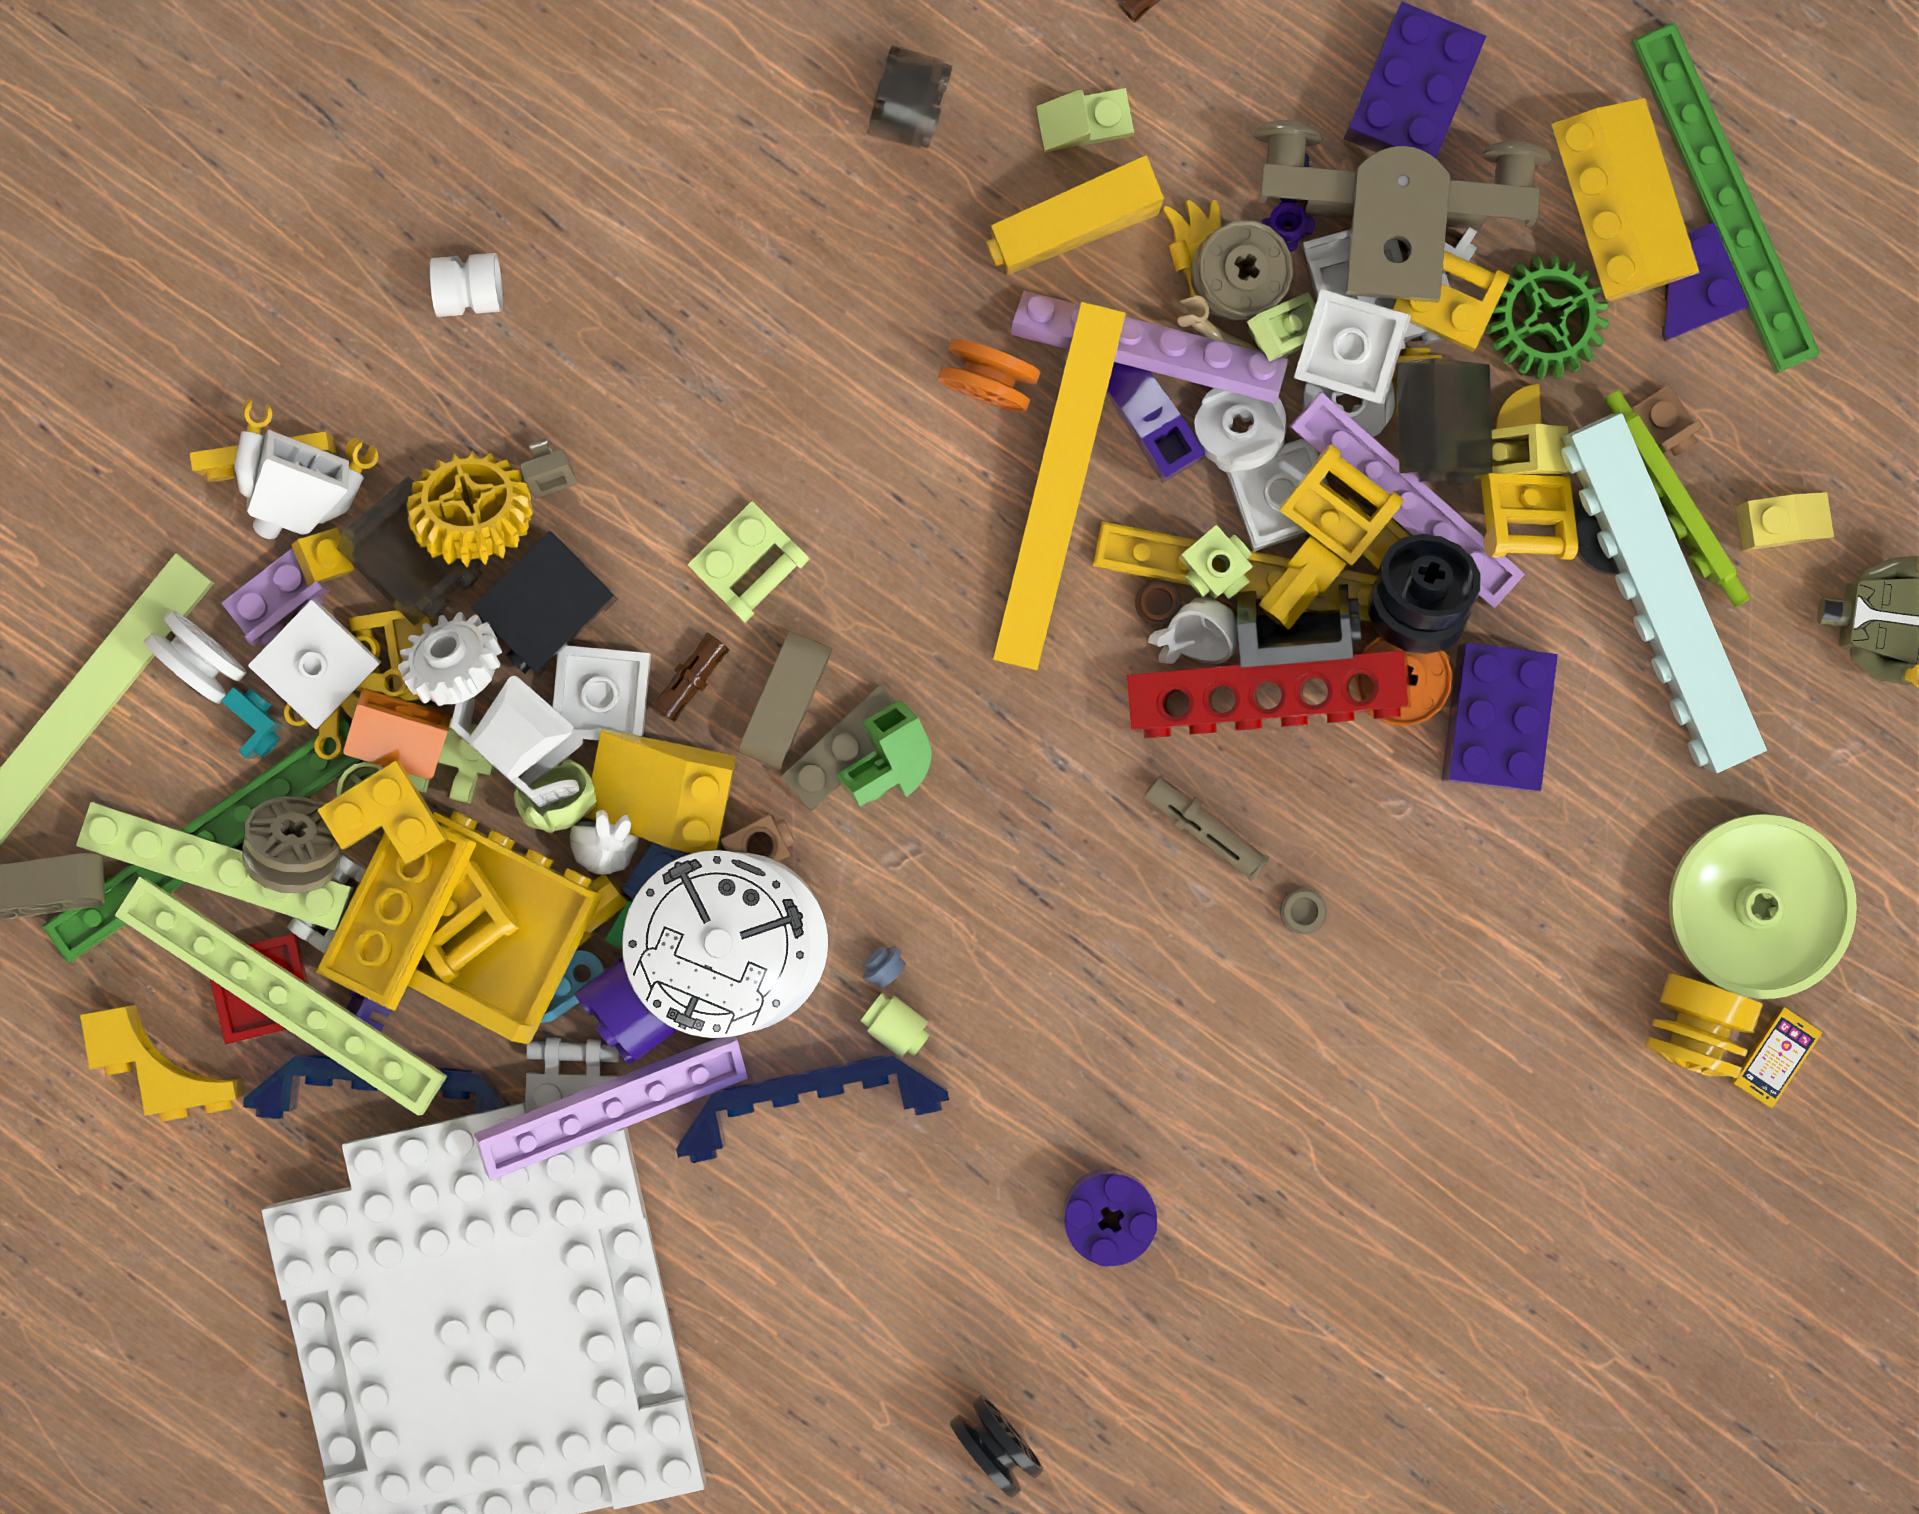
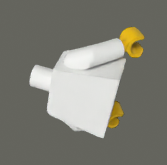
[234,398,379,539]

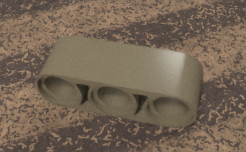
[738,631,833,770]
[0,853,105,920]

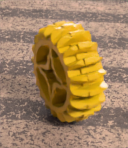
[407,450,533,567]

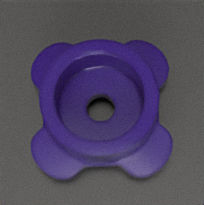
[1261,202,1315,252]

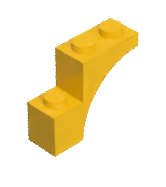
[80,1005,245,1122]

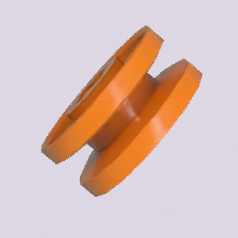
[937,339,1041,413]
[1353,636,1452,726]

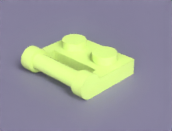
[688,501,810,623]

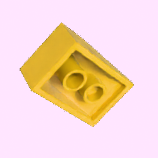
[585,728,737,853]

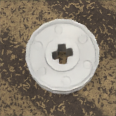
[144,610,247,704]

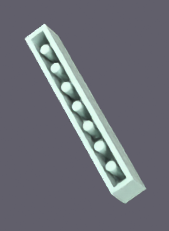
[1561,413,1767,773]

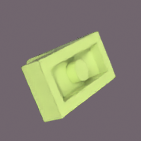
[1036,88,1134,153]
[1247,292,1316,361]

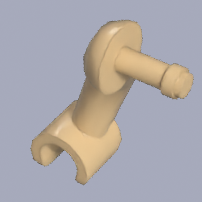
[1177,295,1259,351]

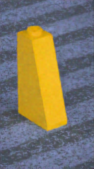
[986,155,1164,275]

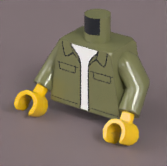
[1817,556,1919,689]

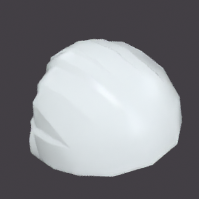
[1148,597,1239,664]
[569,810,639,875]

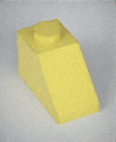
[1461,424,1570,480]
[1735,492,1834,551]

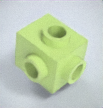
[1179,525,1253,599]

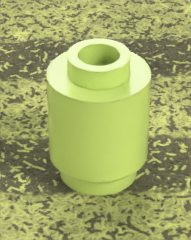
[860,992,930,1058]

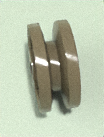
[1190,220,1293,321]
[242,796,340,893]

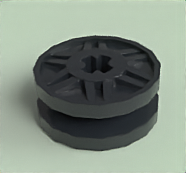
[950,1395,1044,1498]

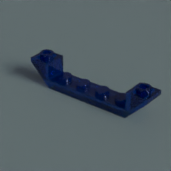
[676,1053,949,1163]
[243,1054,511,1119]

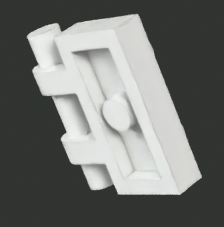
[525,1037,620,1113]

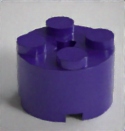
[574,957,676,1065]
[1063,1169,1157,1267]

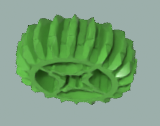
[1485,256,1609,380]

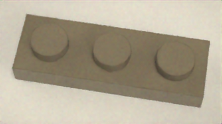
[780,684,897,811]

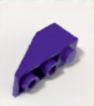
[1106,362,1205,484]

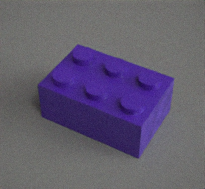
[1344,1,1486,159]
[1442,642,1558,792]

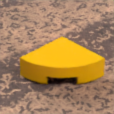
[1494,384,1542,429]

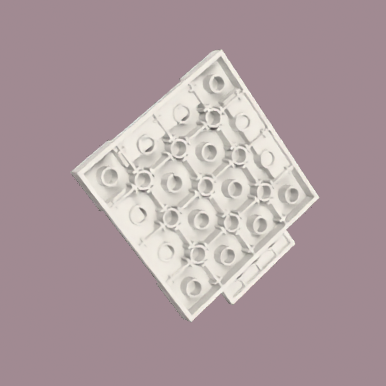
[261,1102,707,1514]

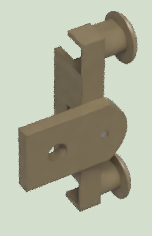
[1254,120,1552,303]

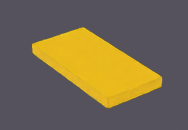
[316,826,477,1011]

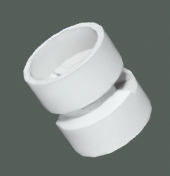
[430,253,503,317]

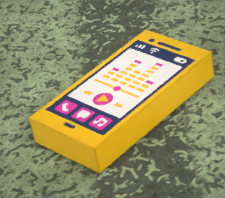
[1731,1006,1823,1109]

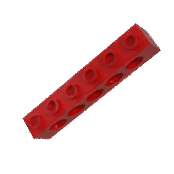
[1127,650,1411,739]

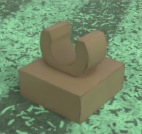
[520,438,578,499]

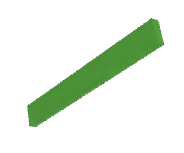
[1630,22,1821,374]
[42,717,364,963]

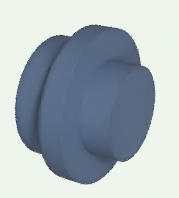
[863,946,906,988]

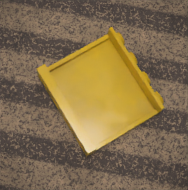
[407,810,603,1045]

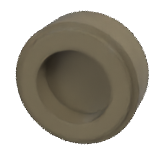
[1280,888,1327,934]

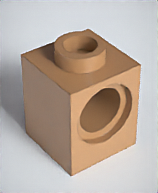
[720,815,796,862]

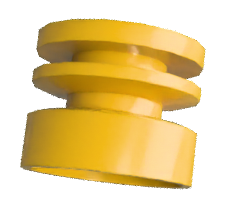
[1644,973,1763,1079]

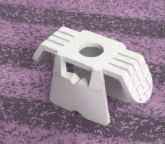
[450,676,583,807]

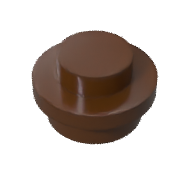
[1135,580,1181,626]

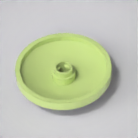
[1669,815,1857,999]

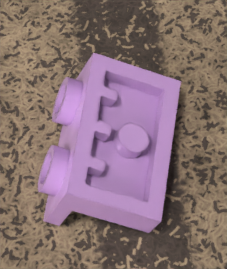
[221,548,330,647]

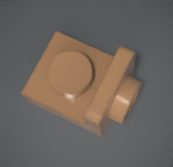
[1631,384,1704,457]

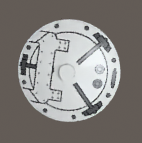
[622,850,810,1038]

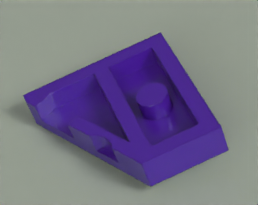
[1662,223,1749,342]

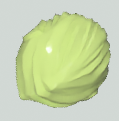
[514,759,597,833]

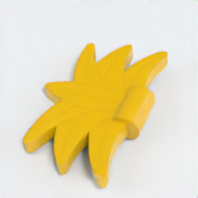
[1162,200,1240,297]

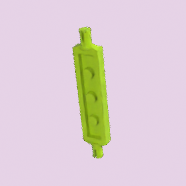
[1603,389,1751,608]

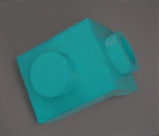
[221,687,283,759]

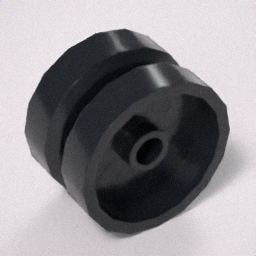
[1368,534,1481,654]

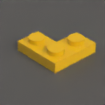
[318,760,448,864]

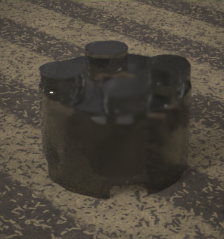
[866,44,953,149]

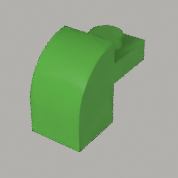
[836,699,932,806]

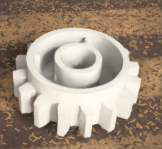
[398,612,502,706]

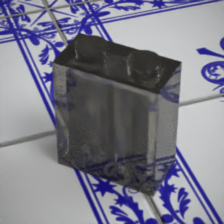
[1397,358,1493,486]

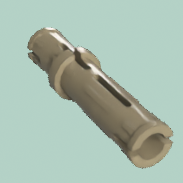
[1143,775,1269,881]

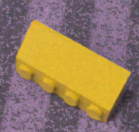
[1551,98,1700,302]

